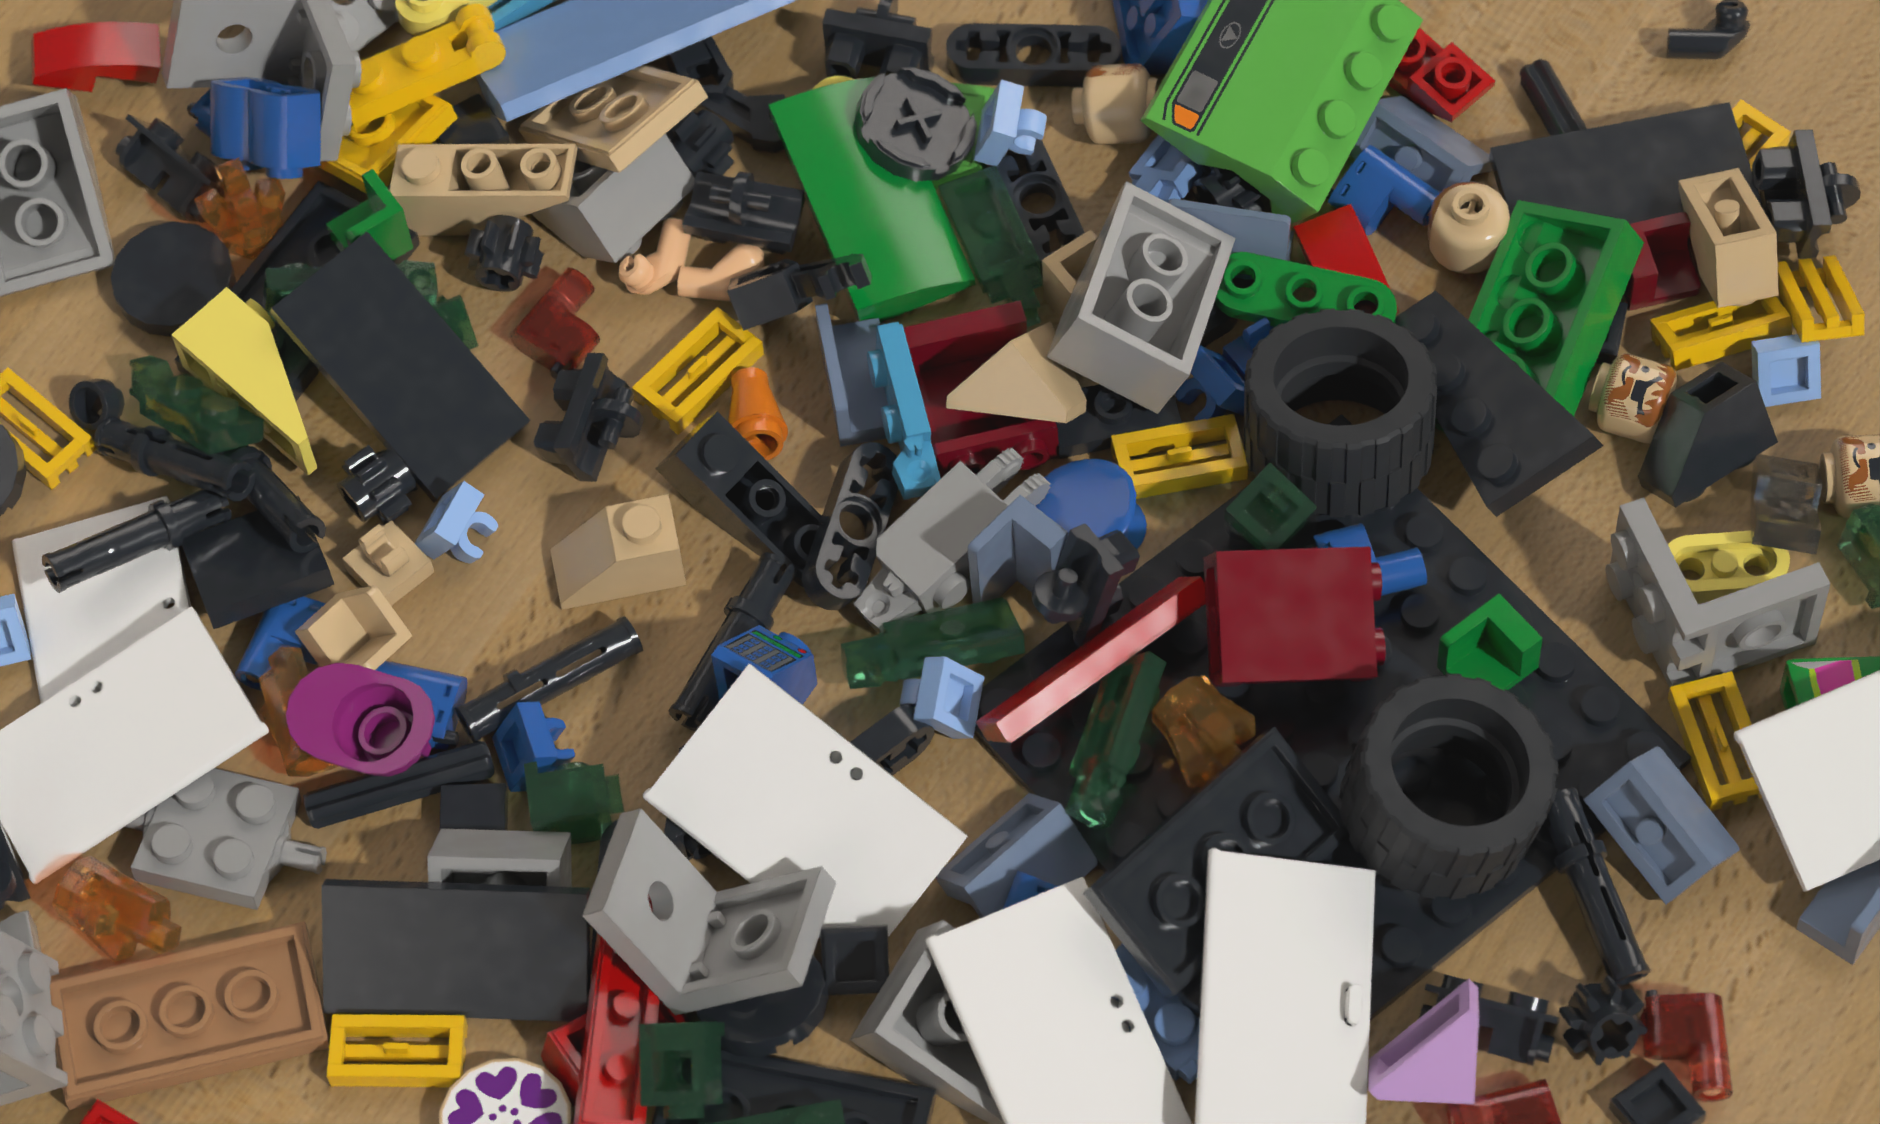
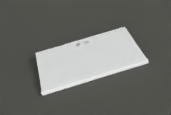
[12,496,191,707]
[0,606,269,884]
[643,664,968,939]
[1734,670,1880,892]
[1195,848,1375,1124]
[925,877,1192,1124]

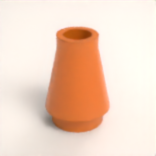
[728,367,788,461]

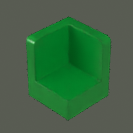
[326,169,413,261]
[1437,593,1543,690]

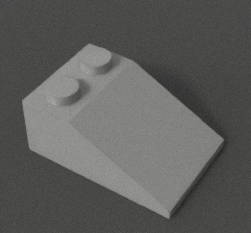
[0,88,115,297]
[1047,181,1236,414]
[850,920,1004,1124]

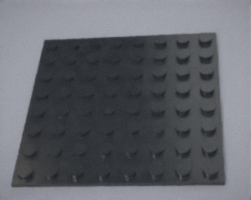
[974,414,1691,1026]

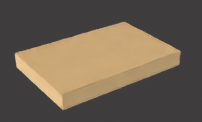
[519,65,708,173]

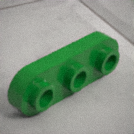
[1214,252,1397,327]

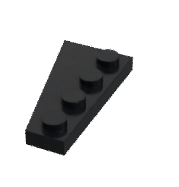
[1395,290,1603,517]

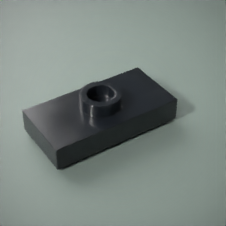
[1056,384,1182,459]

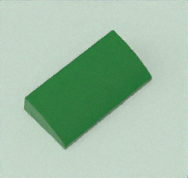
[769,77,976,323]
[1435,200,1644,432]

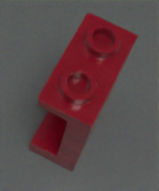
[903,300,1059,478]
[1203,547,1386,687]

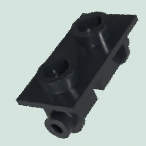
[116,114,238,223]
[1419,974,1560,1066]

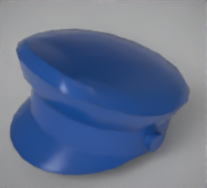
[1036,459,1147,549]

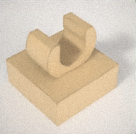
[342,520,434,606]

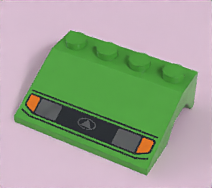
[1140,0,1423,224]

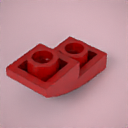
[31,21,161,92]
[1388,27,1495,122]
[1293,204,1400,316]

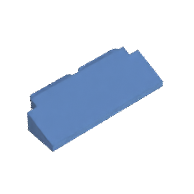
[476,0,796,122]

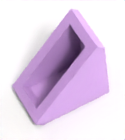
[1368,979,1479,1104]

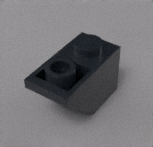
[1638,361,1778,508]

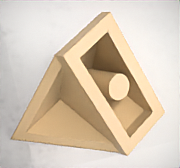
[946,321,1087,423]

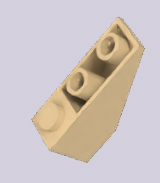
[389,144,577,236]

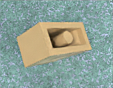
[1678,168,1779,308]
[550,494,686,610]

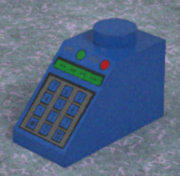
[711,625,818,705]

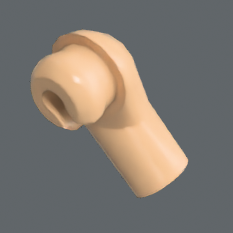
[618,218,692,295]
[678,243,765,301]

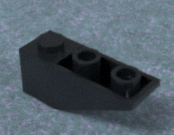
[655,411,831,587]

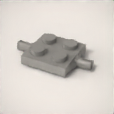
[125,768,327,910]

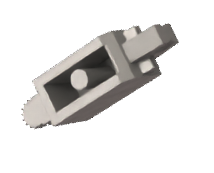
[854,448,1051,637]

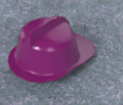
[286,663,435,776]

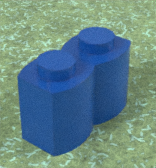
[210,77,321,179]

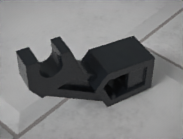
[667,36,786,153]
[727,254,872,331]

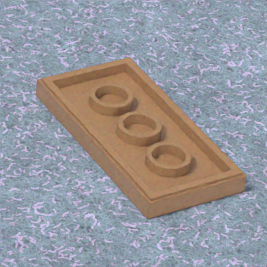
[50,921,330,1110]

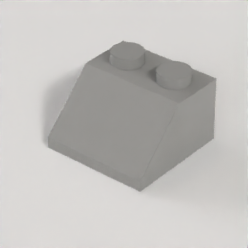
[531,134,695,263]
[427,829,572,887]

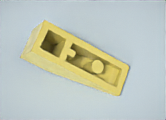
[171,287,317,476]

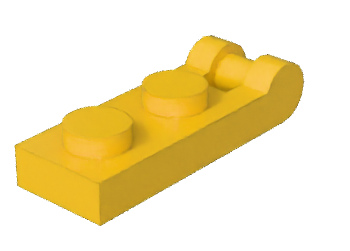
[349,3,506,128]

